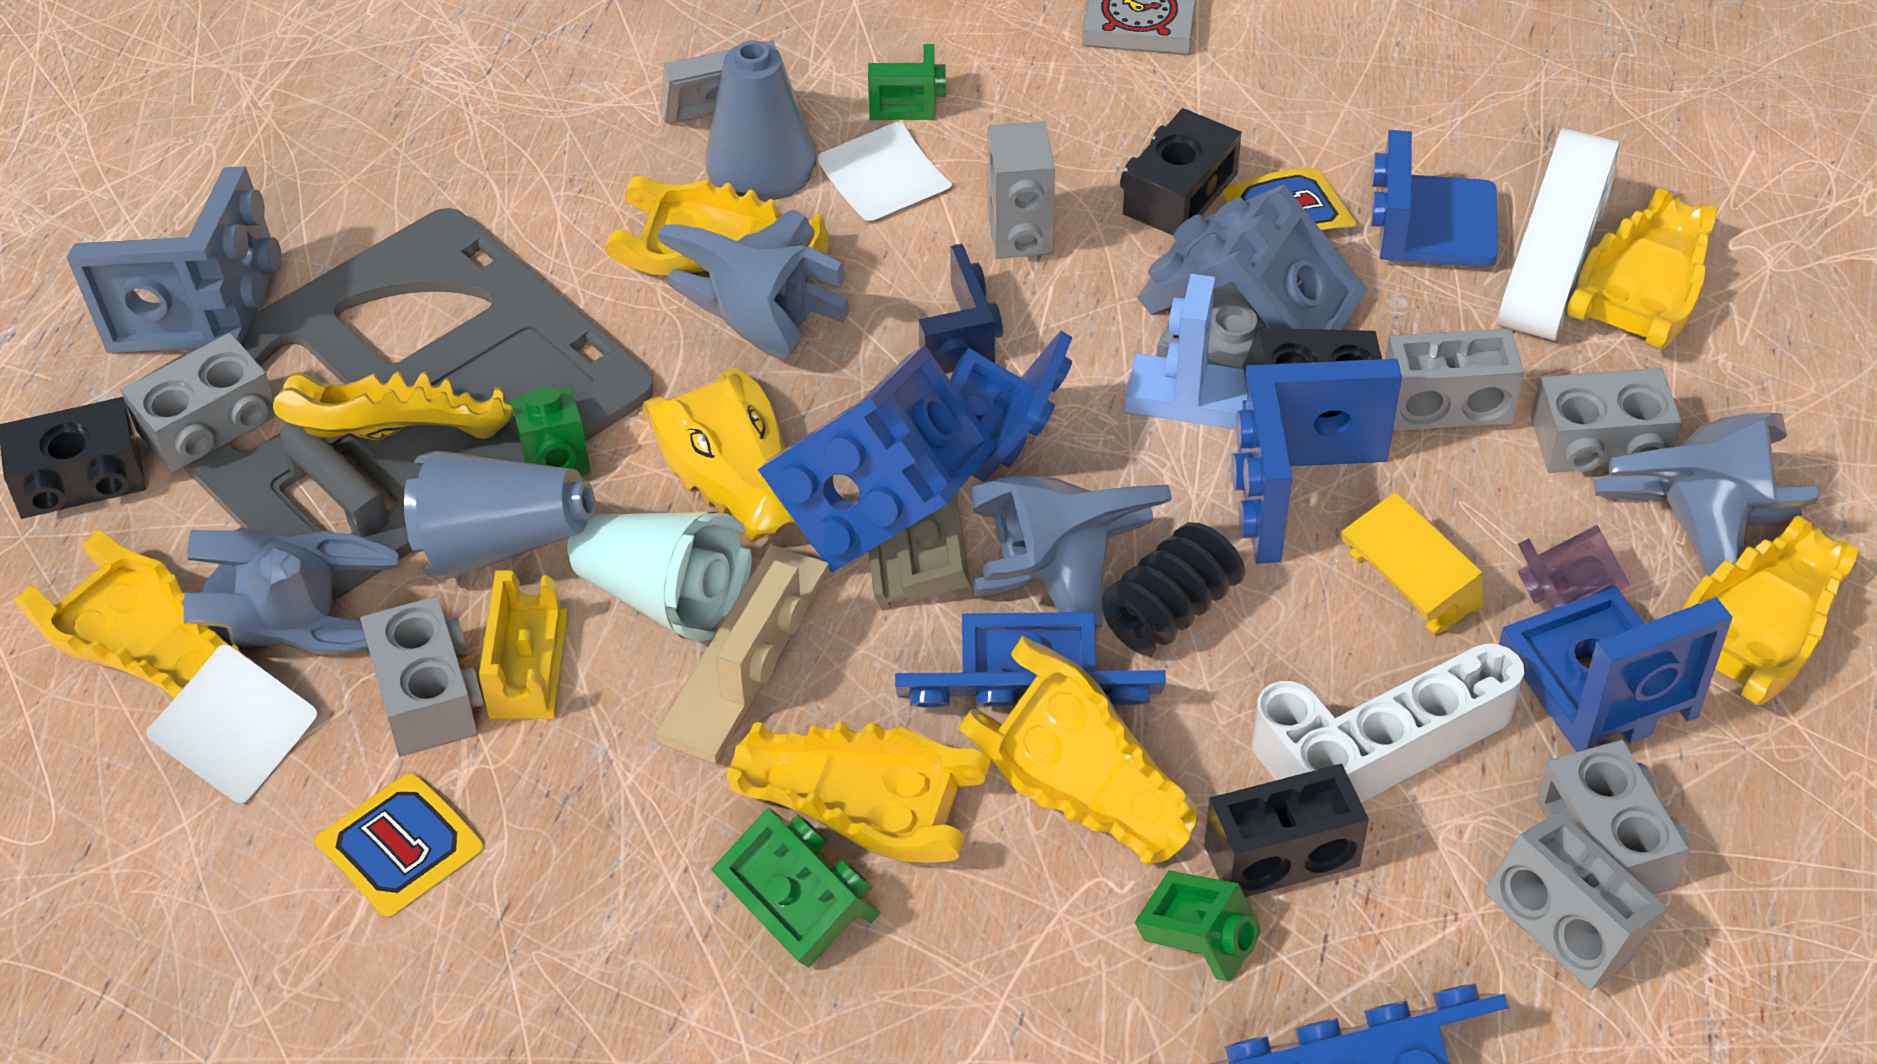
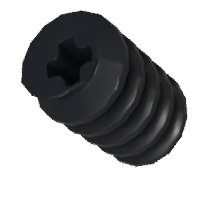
[1102,522,1246,657]

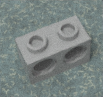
[987,121,1055,259]
[1385,328,1524,431]
[121,332,277,473]
[1531,368,1682,473]
[360,596,484,757]
[1536,739,1689,895]
[1483,811,1669,991]

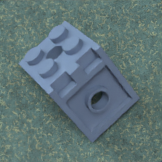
[67,166,282,353]
[1137,184,1367,330]

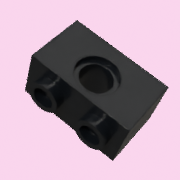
[1120,108,1242,236]
[0,397,146,519]

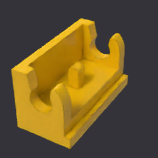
[1341,492,1483,635]
[479,570,569,720]

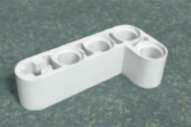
[1497,128,1620,341]
[1252,644,1524,803]

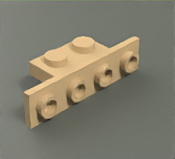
[655,544,829,764]

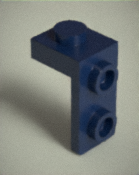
[919,244,1003,374]

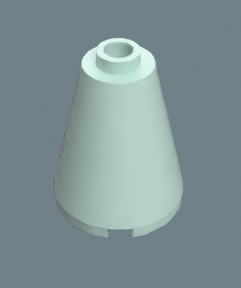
[567,512,752,642]

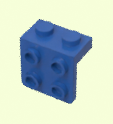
[1371,130,1498,267]
[950,330,1072,482]

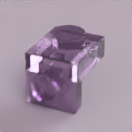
[1517,525,1630,609]

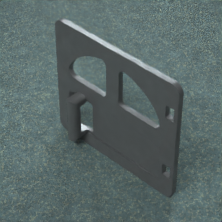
[139,208,653,600]

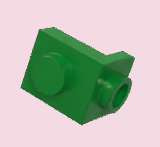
[510,387,590,476]

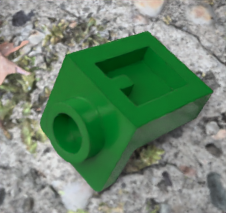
[868,44,946,120]
[1134,870,1261,982]

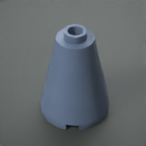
[705,40,816,202]
[404,451,595,579]

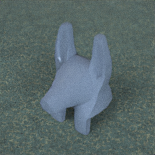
[658,210,849,360]
[1594,413,1819,576]
[970,475,1172,629]
[183,527,399,655]

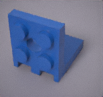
[757,345,997,573]
[1231,359,1402,564]
[1499,586,1733,752]

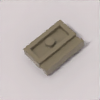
[869,493,971,611]

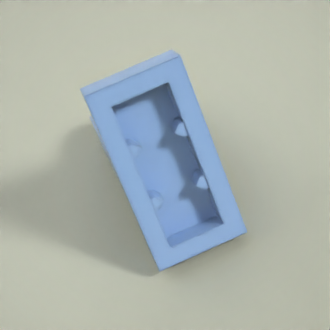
[1125,274,1248,429]

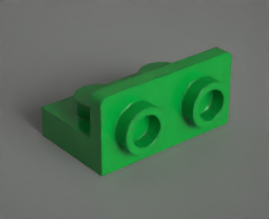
[711,808,881,968]

